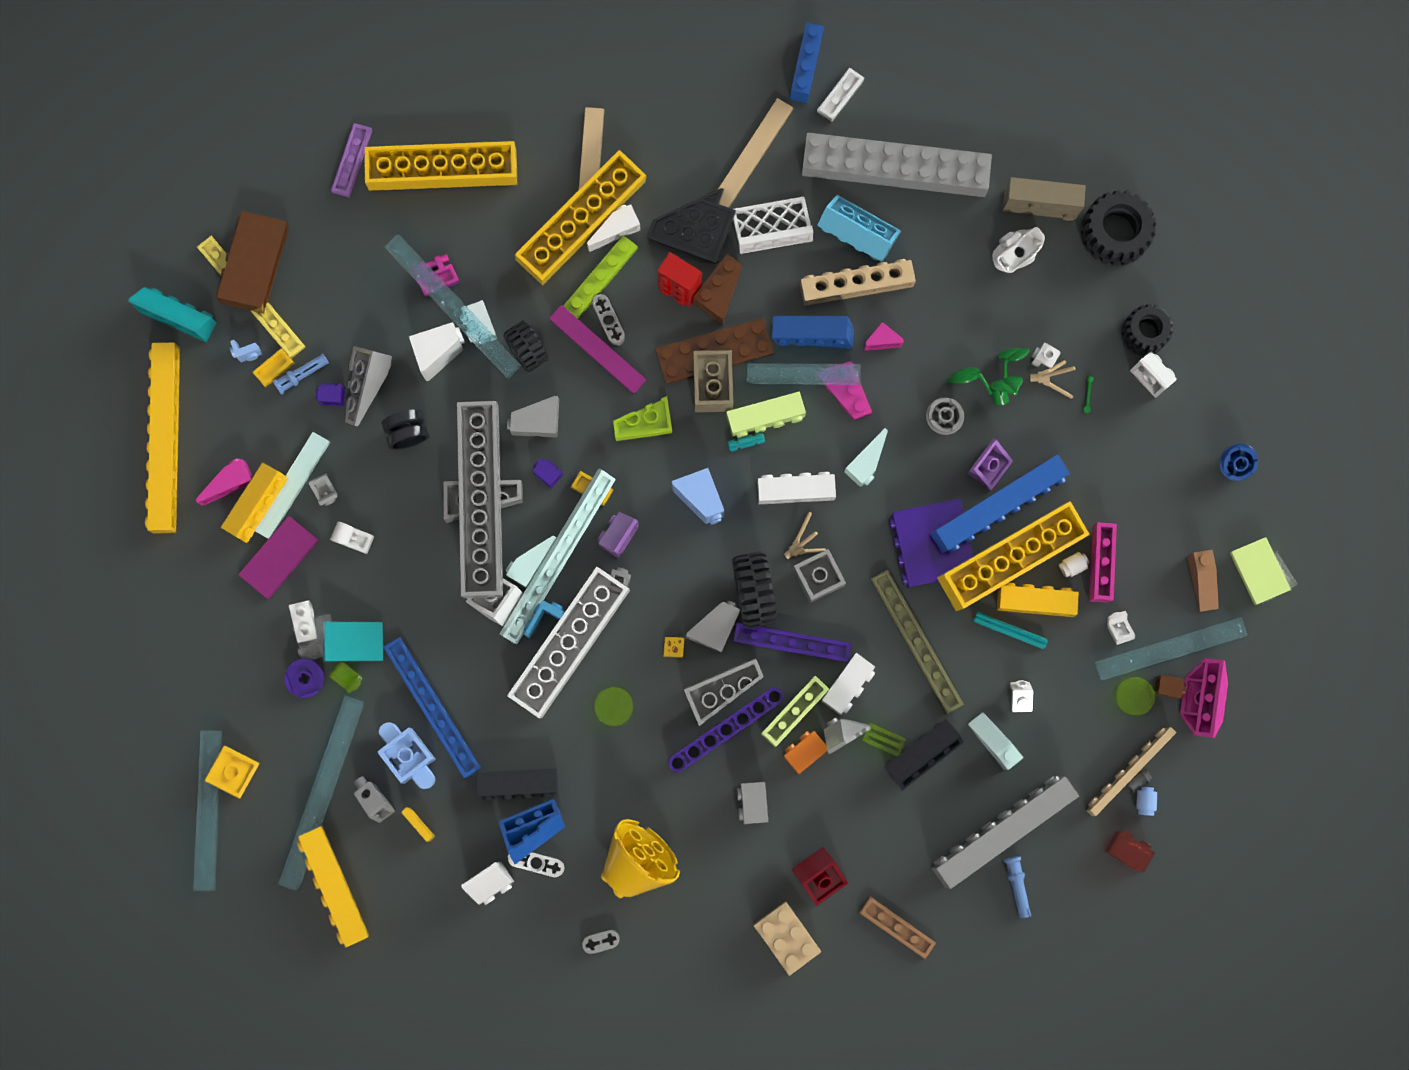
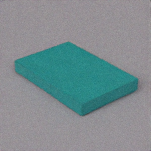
[323,622,383,662]

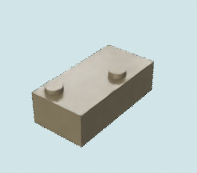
[1002,177,1086,221]

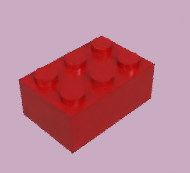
[657,252,702,307]

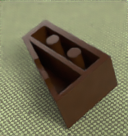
[693,254,742,326]

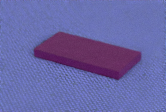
[238,516,319,600]

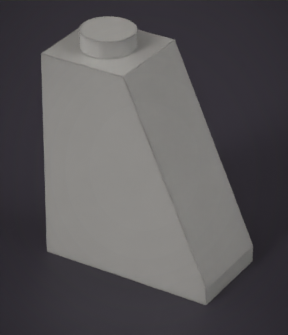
[507,396,559,437]
[686,601,740,653]

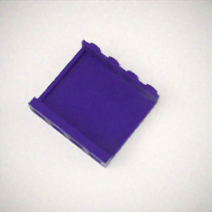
[889,499,973,589]

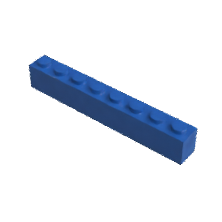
[930,454,1070,554]

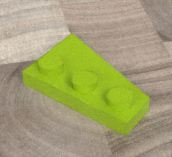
[613,396,672,441]

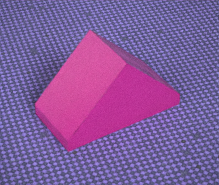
[864,322,904,351]

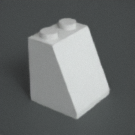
[409,322,465,381]

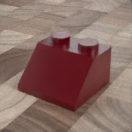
[791,847,848,906]

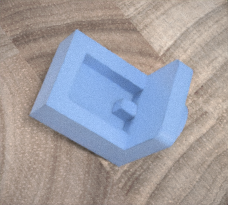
[230,340,262,362]

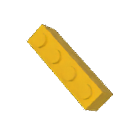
[221,463,289,543]
[997,583,1079,617]

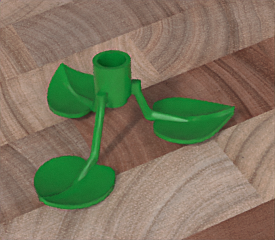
[946,348,1030,405]

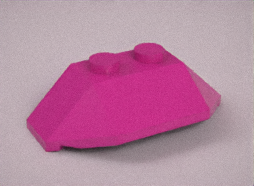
[1180,658,1228,738]

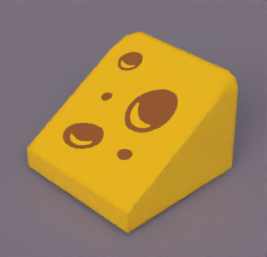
[664,637,684,658]

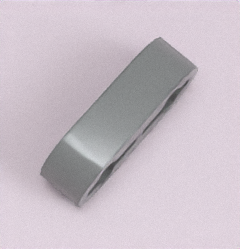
[582,930,620,954]

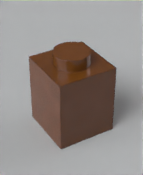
[1154,675,1186,700]

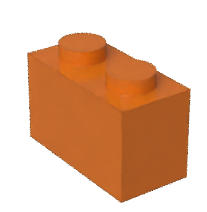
[783,731,827,774]

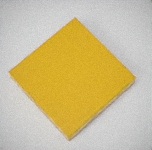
[204,745,260,799]

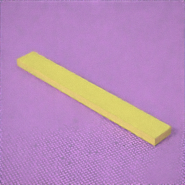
[197,235,306,359]

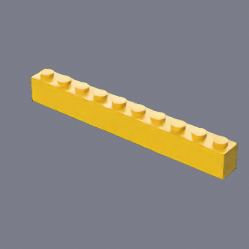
[145,343,180,533]

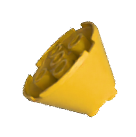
[601,820,680,898]

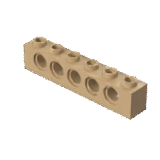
[800,259,916,306]

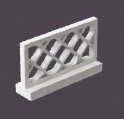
[733,197,813,254]

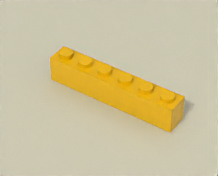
[297,826,369,947]

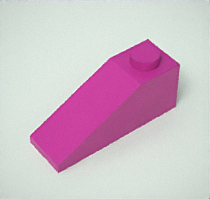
[196,459,253,506]

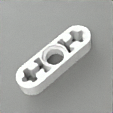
[508,852,565,877]

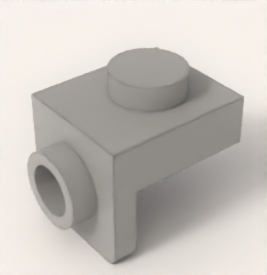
[309,473,337,506]

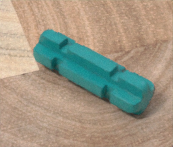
[728,432,765,452]

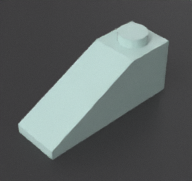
[844,428,888,487]
[506,536,557,589]
[968,712,1023,771]

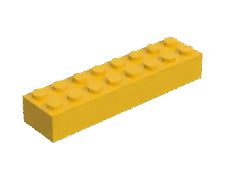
[365,141,517,191]
[515,150,646,286]
[937,501,1090,611]

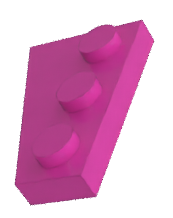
[816,361,872,420]

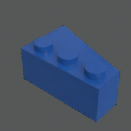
[499,799,565,865]

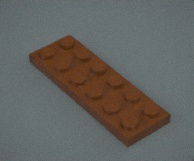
[655,318,774,385]

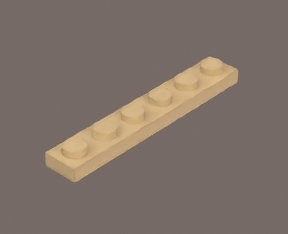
[1086,727,1177,816]

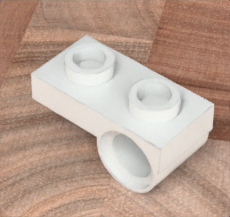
[330,522,374,554]
[289,601,318,643]

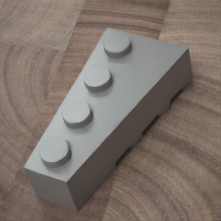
[444,480,523,523]
[683,658,764,726]

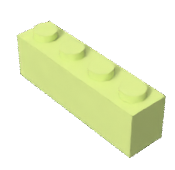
[726,391,806,438]
[761,676,829,747]

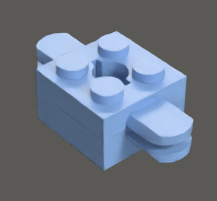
[378,722,436,789]

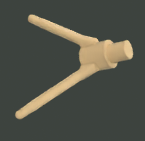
[1030,360,1076,399]
[784,512,826,559]

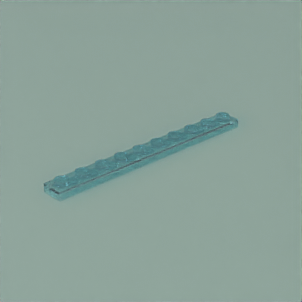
[385,234,522,379]
[278,696,365,891]

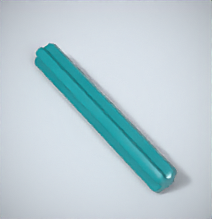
[974,612,1048,649]

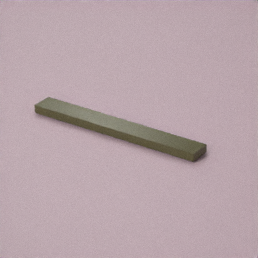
[870,570,964,714]

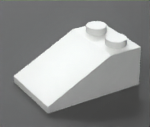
[461,861,514,905]

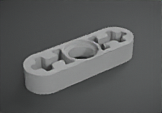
[592,294,625,346]

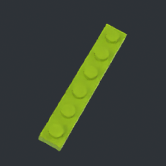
[563,235,638,319]

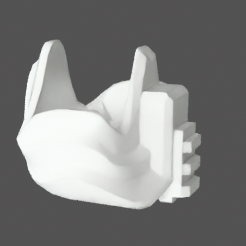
[992,227,1045,273]

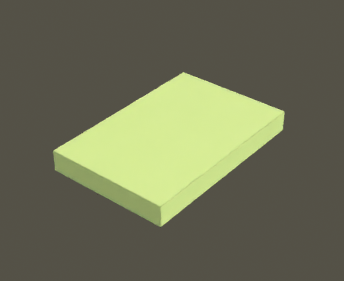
[1230,537,1291,605]

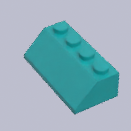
[128,287,216,343]

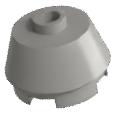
[926,398,964,435]

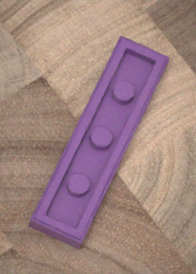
[331,123,372,198]

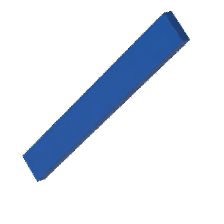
[383,637,481,779]

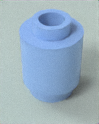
[1136,787,1157,816]

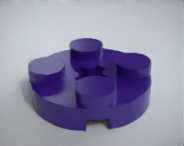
[284,658,325,698]

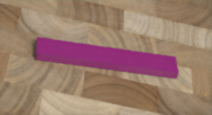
[549,305,646,395]

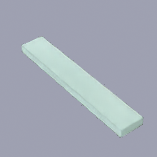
[255,432,330,539]

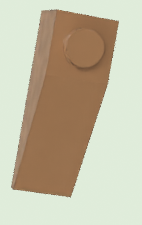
[1187,550,1219,612]

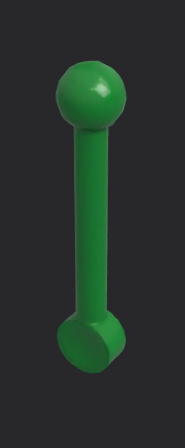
[1083,375,1094,414]

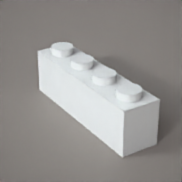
[757,472,836,504]

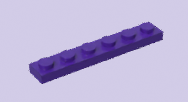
[733,623,851,663]

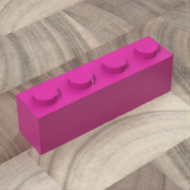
[1089,522,1117,603]

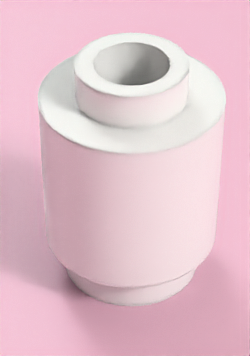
[1059,552,1089,578]

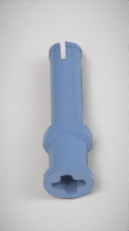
[272,353,329,395]
[1003,856,1032,918]

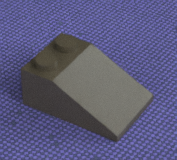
[694,350,733,412]

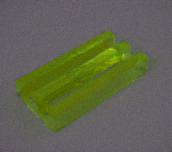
[862,723,906,756]

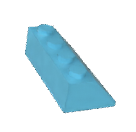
[817,195,901,262]

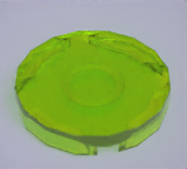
[1115,677,1155,716]
[594,687,633,726]

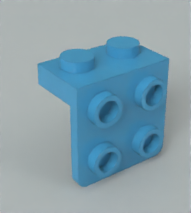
[523,600,564,639]

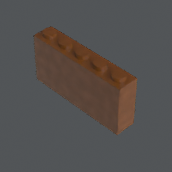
[215,211,289,314]

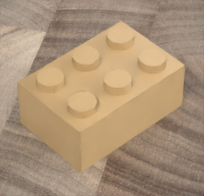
[753,901,822,976]

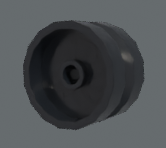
[381,409,430,450]

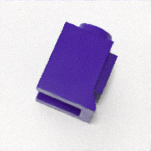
[315,383,345,406]
[533,459,564,489]

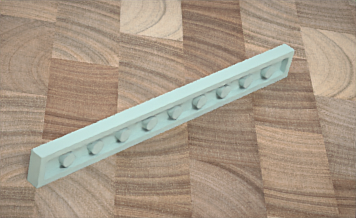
[500,469,616,644]

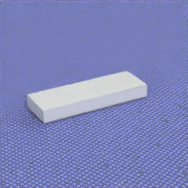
[817,68,864,122]

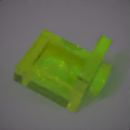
[329,661,362,693]

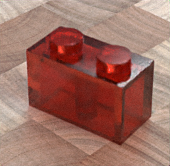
[1105,830,1155,873]

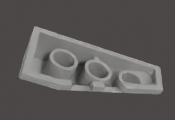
[345,346,392,426]
[824,718,871,754]

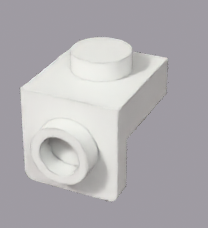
[1031,343,1061,368]
[1107,611,1135,645]
[1010,680,1033,712]

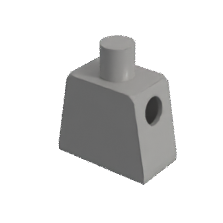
[354,776,395,823]

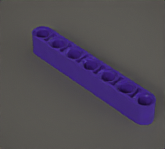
[669,688,783,772]

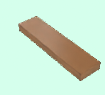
[859,897,936,959]

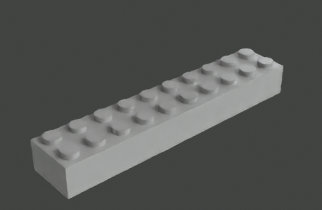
[802,133,992,197]
[457,401,503,598]

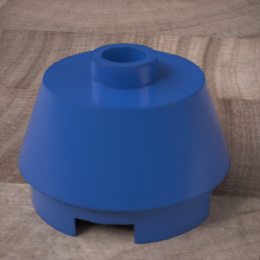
[1220,444,1258,481]

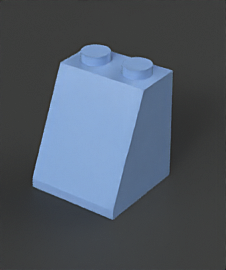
[672,468,724,525]

